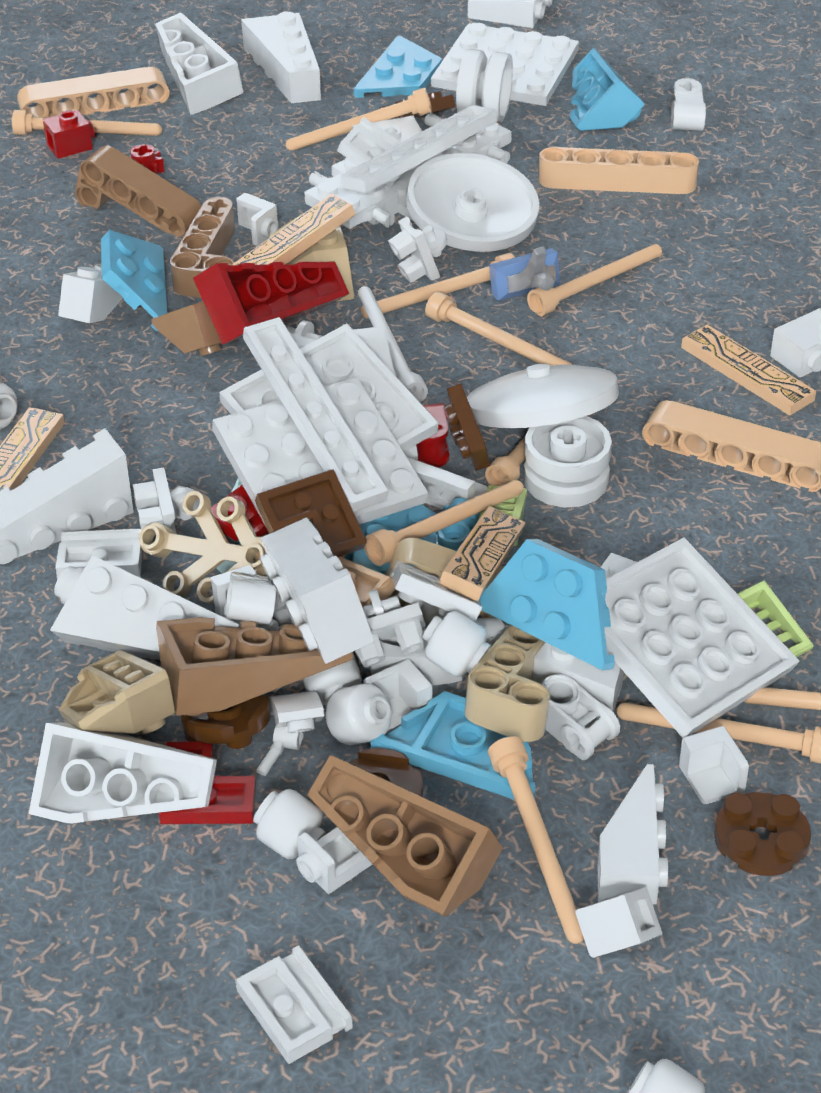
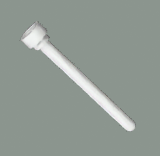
[358,286,428,402]

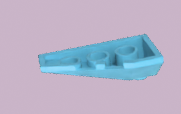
[570,48,645,131]

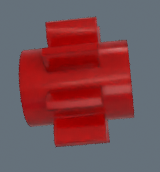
[128,144,165,174]

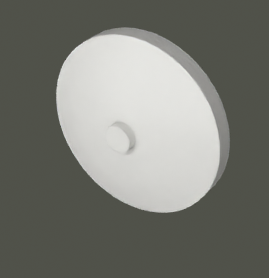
[406,153,539,252]
[467,364,619,428]

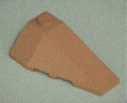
[151,302,221,356]
[156,617,354,716]
[307,755,503,917]

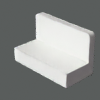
[407,457,488,509]

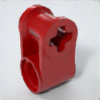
[416,403,449,468]

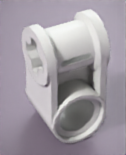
[671,78,706,131]
[223,572,276,625]
[542,674,620,760]

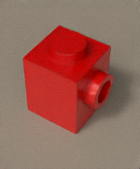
[42,110,95,159]

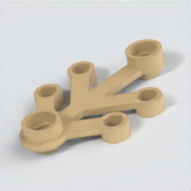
[139,491,267,605]

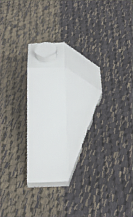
[29,722,217,824]

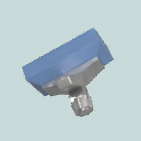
[489,246,560,301]

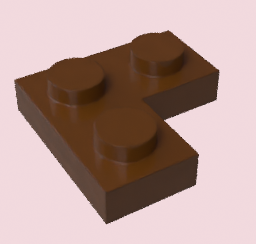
[444,384,490,471]
[255,469,367,557]

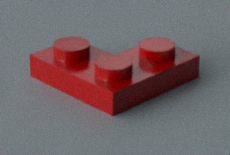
[159,742,256,824]

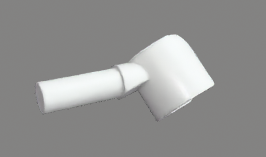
[256,726,304,776]

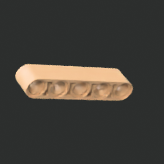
[17,67,169,118]
[538,147,699,194]
[642,400,821,492]

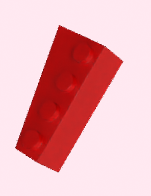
[193,261,349,345]

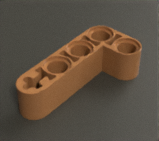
[75,145,202,237]
[170,197,235,298]

